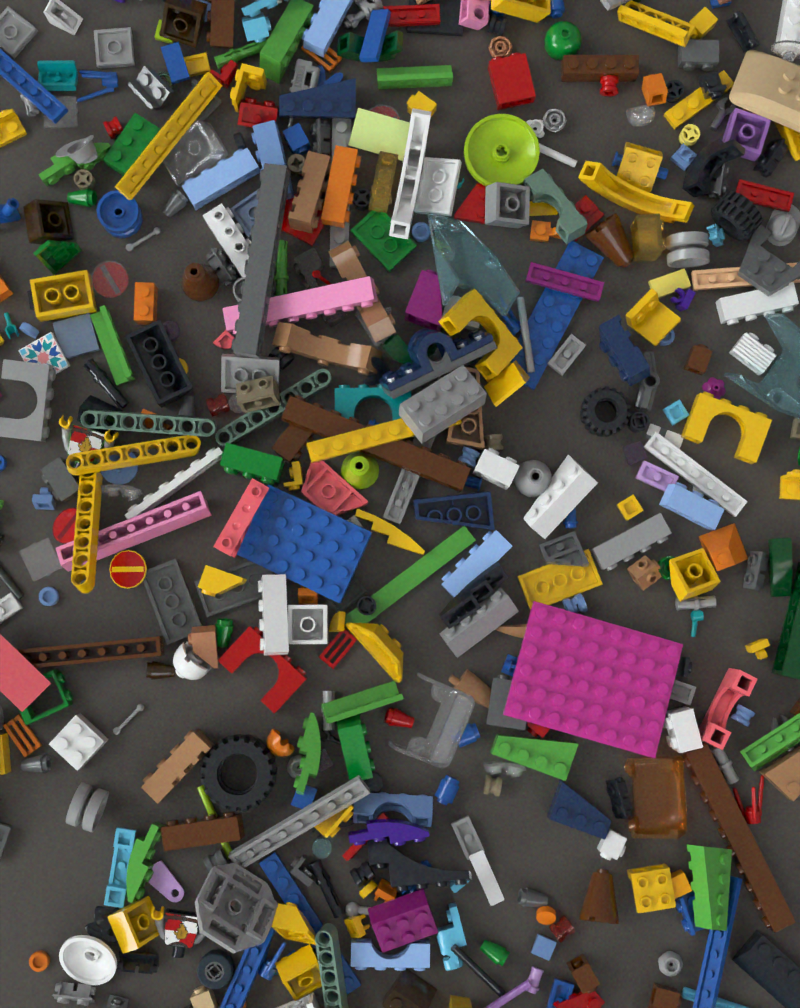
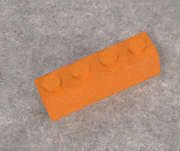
[321,145,361,228]

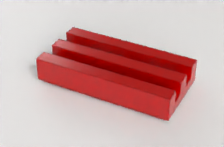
[319,628,357,669]

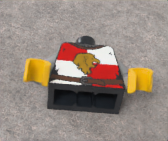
[151,906,205,958]

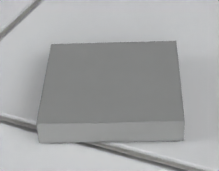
[0,6,38,59]
[94,27,135,69]

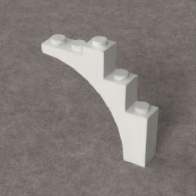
[389,108,432,239]

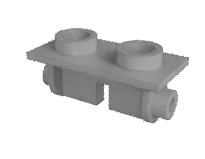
[52,982,96,1006]

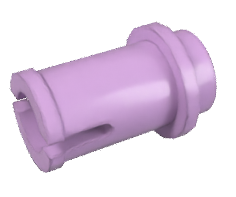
[526,966,544,994]

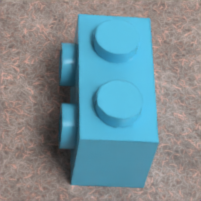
[241,13,272,43]

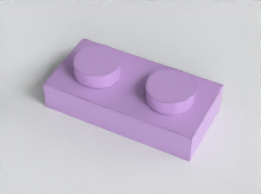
[635,460,679,492]

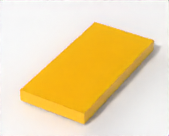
[517,549,603,611]

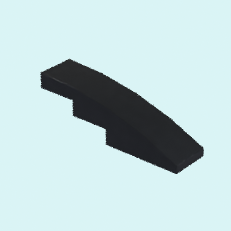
[439,561,508,629]

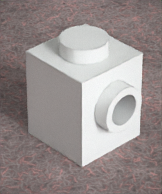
[597,828,627,860]

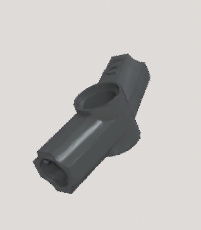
[634,352,660,411]

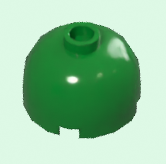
[544,21,582,60]

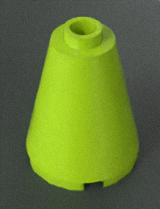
[341,451,379,490]

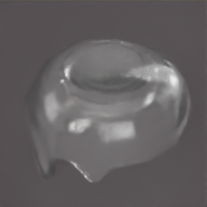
[626,105,656,127]

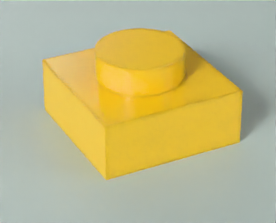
[617,494,644,521]

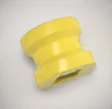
[679,124,700,147]

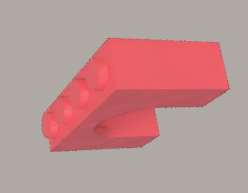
[699,668,758,750]

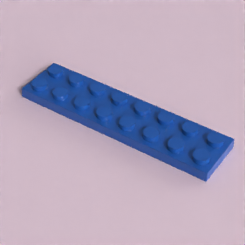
[510,241,604,390]

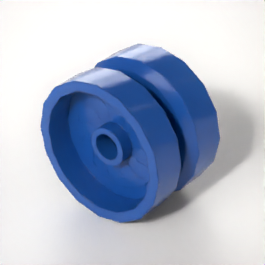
[96,190,143,238]

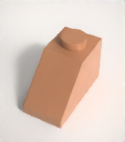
[188,625,218,669]

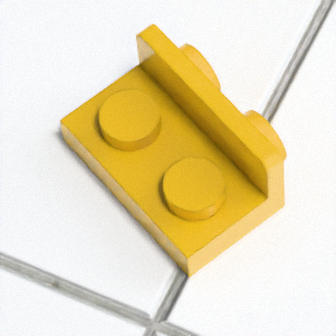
[0,109,27,148]

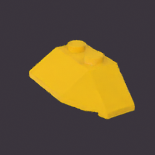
[345,622,404,683]

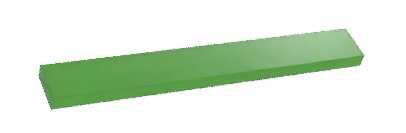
[345,526,476,623]

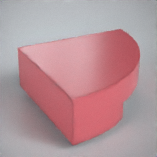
[213,330,235,349]

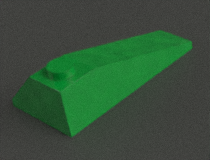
[33,240,82,275]

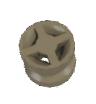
[287,154,305,177]
[74,169,96,190]
[484,434,504,451]
[483,775,502,797]

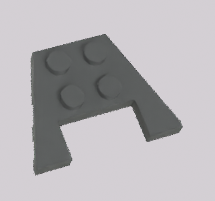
[738,225,800,296]

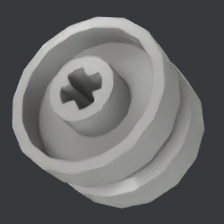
[666,231,710,268]
[66,782,109,833]

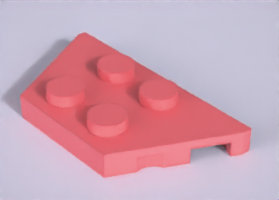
[301,460,368,516]

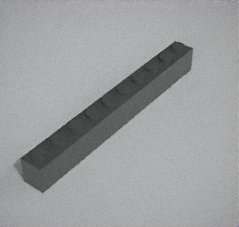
[232,163,291,359]

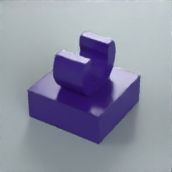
[670,288,696,312]

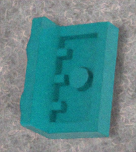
[37,60,78,91]

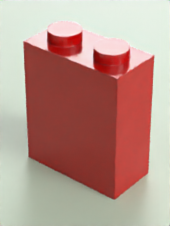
[488,52,536,110]

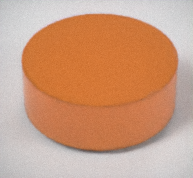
[536,906,556,925]
[29,950,50,972]

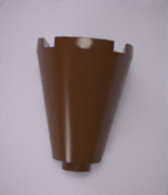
[585,213,634,268]
[181,263,219,302]
[579,869,619,924]

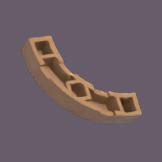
[328,241,396,343]
[272,322,383,376]

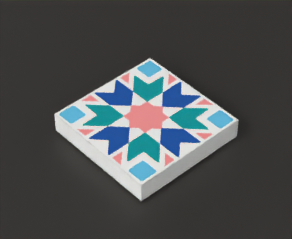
[18,332,70,374]

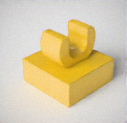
[745,638,770,660]
[344,915,370,938]

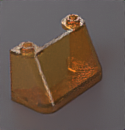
[625,755,687,839]

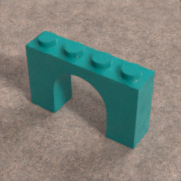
[335,384,411,421]

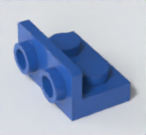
[675,890,705,936]

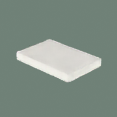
[414,157,462,216]

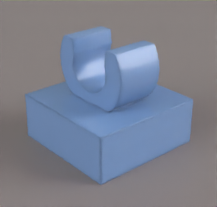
[670,143,697,171]
[32,487,56,510]

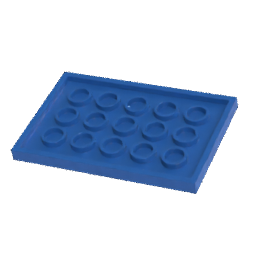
[237,484,373,603]

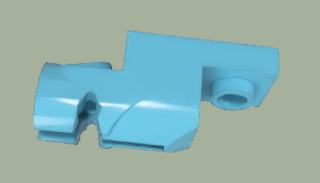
[437,902,467,971]

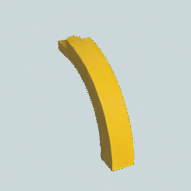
[578,161,694,224]

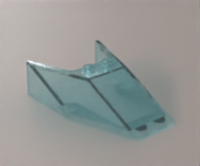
[427,213,520,316]
[724,313,800,419]

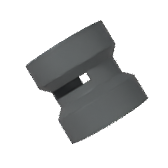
[203,848,230,872]

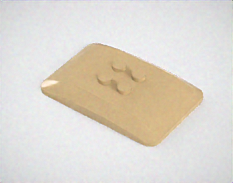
[729,50,800,132]

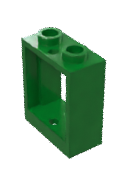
[19,669,73,725]

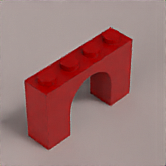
[218,626,307,714]

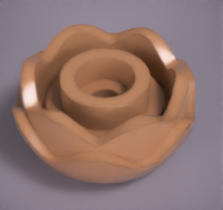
[489,36,512,58]

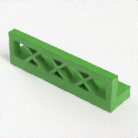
[377,65,453,89]
[90,305,135,386]
[321,681,404,723]
[740,713,800,772]

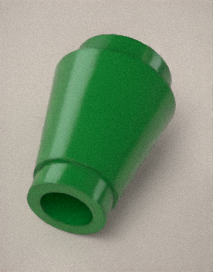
[67,188,97,207]
[215,618,234,647]
[479,939,510,966]

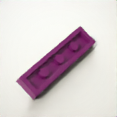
[525,262,605,302]

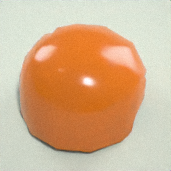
[266,729,295,757]

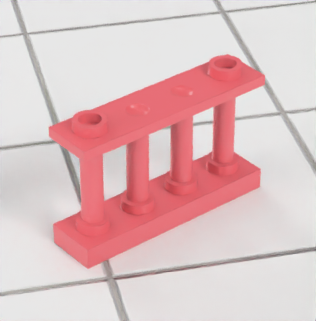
[213,478,270,558]

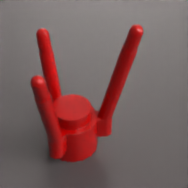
[733,775,764,824]

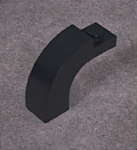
[682,139,745,198]

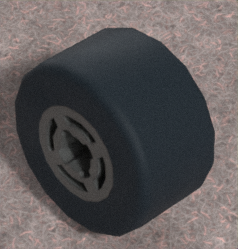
[197,949,234,989]

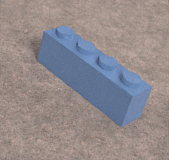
[251,120,294,200]

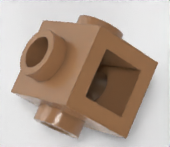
[627,555,662,591]

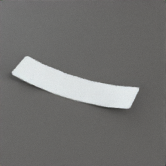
[469,850,504,906]

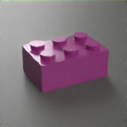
[368,889,438,953]

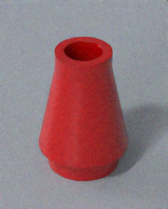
[384,707,414,729]

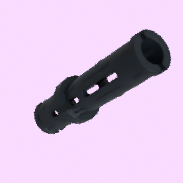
[83,358,130,410]
[309,859,345,918]

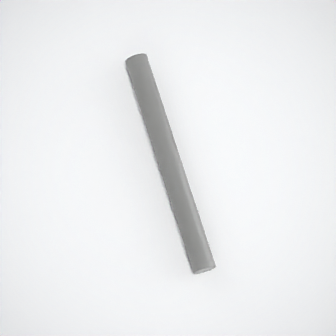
[516,297,535,373]

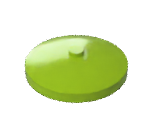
[464,114,540,186]

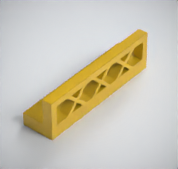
[617,0,696,47]

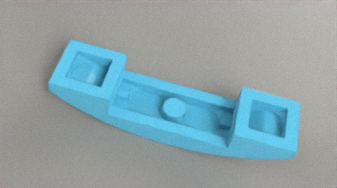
[104,827,136,908]

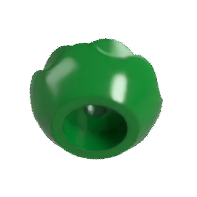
[658,556,675,580]

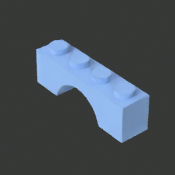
[351,938,430,971]

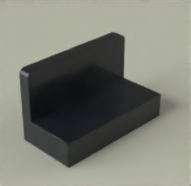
[77,395,124,436]

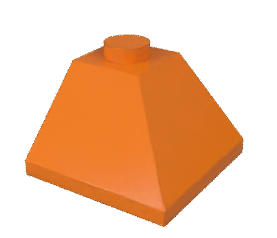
[698,523,748,571]

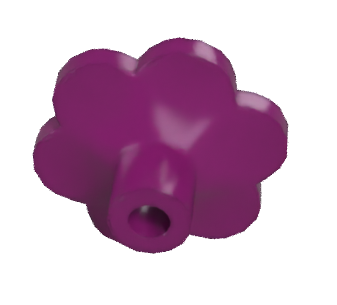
[702,377,726,399]

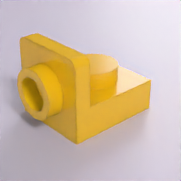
[283,461,304,491]

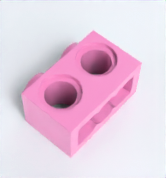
[459,0,490,30]

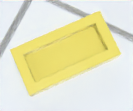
[648,268,691,298]

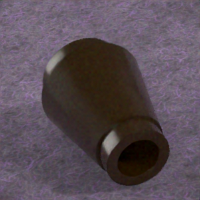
[146,661,175,680]

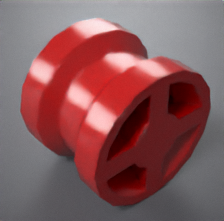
[600,75,619,97]
[103,116,123,140]

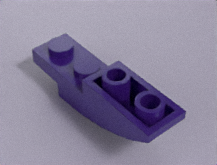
[348,819,430,846]

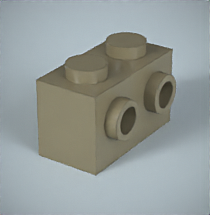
[236,375,280,413]

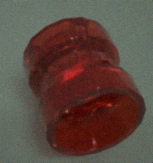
[206,393,231,417]
[549,915,576,943]

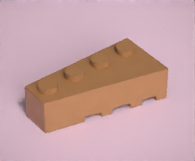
[288,151,332,234]
[446,367,485,451]
[141,729,215,804]
[759,746,800,801]

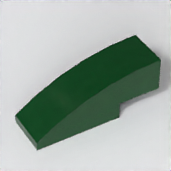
[768,538,793,597]

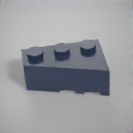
[599,315,650,386]
[547,780,611,840]

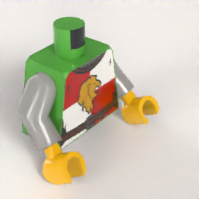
[59,415,119,468]

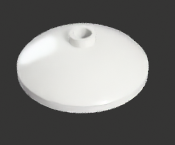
[59,935,117,985]

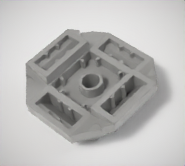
[195,863,278,953]

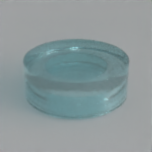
[312,838,332,859]

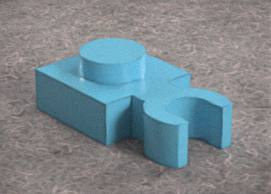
[707,224,725,247]

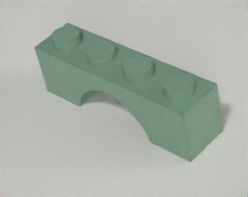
[523,169,588,244]

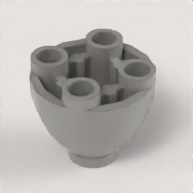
[514,460,552,498]

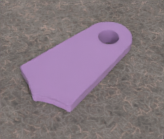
[148,860,184,902]

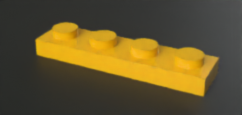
[663,70,734,130]

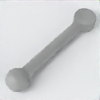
[126,227,161,252]
[113,704,144,735]

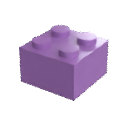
[722,108,771,162]

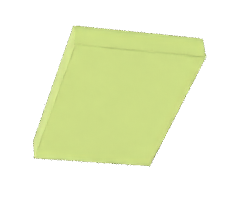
[348,108,410,161]

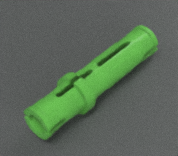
[214,37,268,69]
[274,240,289,297]

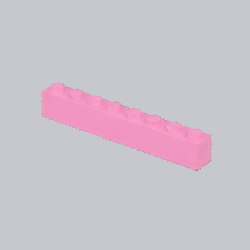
[223,276,378,335]
[56,491,212,572]

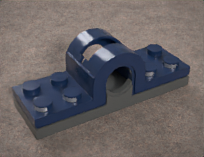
[379,329,497,399]

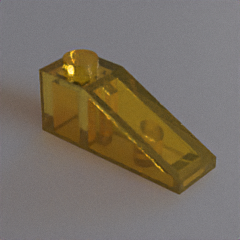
[368,151,398,213]

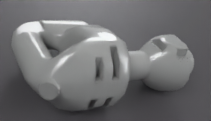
[343,0,383,30]

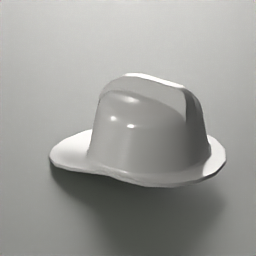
[56,135,98,164]
[766,205,800,246]

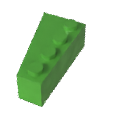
[259,0,314,84]
[490,734,579,781]
[687,844,732,931]

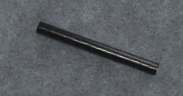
[451,944,506,997]

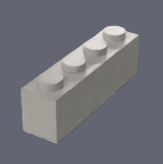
[591,513,671,571]
[439,587,519,658]

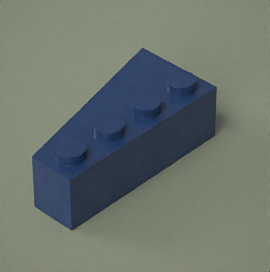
[279,78,356,120]
[413,491,495,530]

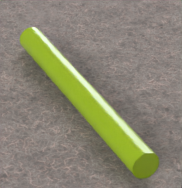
[197,784,232,860]

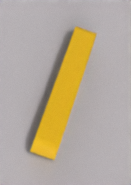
[66,435,201,475]
[71,463,103,593]

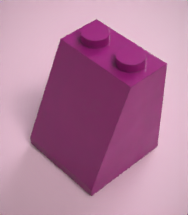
[405,269,442,332]

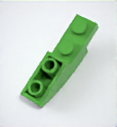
[38,143,111,186]
[293,712,321,795]
[126,822,164,903]

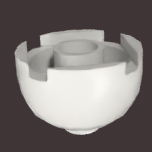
[173,642,212,680]

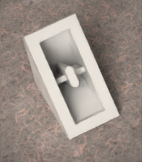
[44,0,83,35]

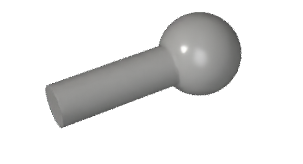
[345,902,370,917]

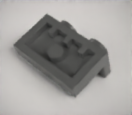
[128,65,174,111]

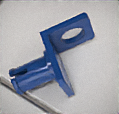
[0,198,21,224]

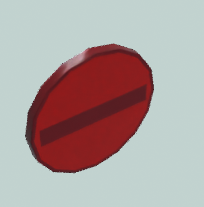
[52,508,86,544]

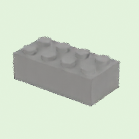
[399,365,487,444]

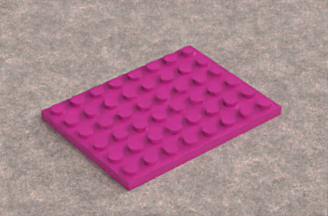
[503,601,683,758]

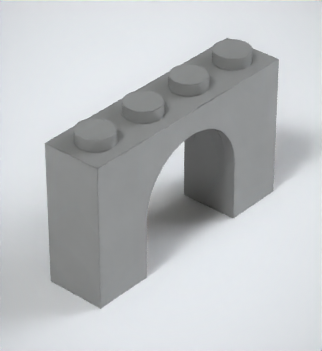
[0,359,56,442]

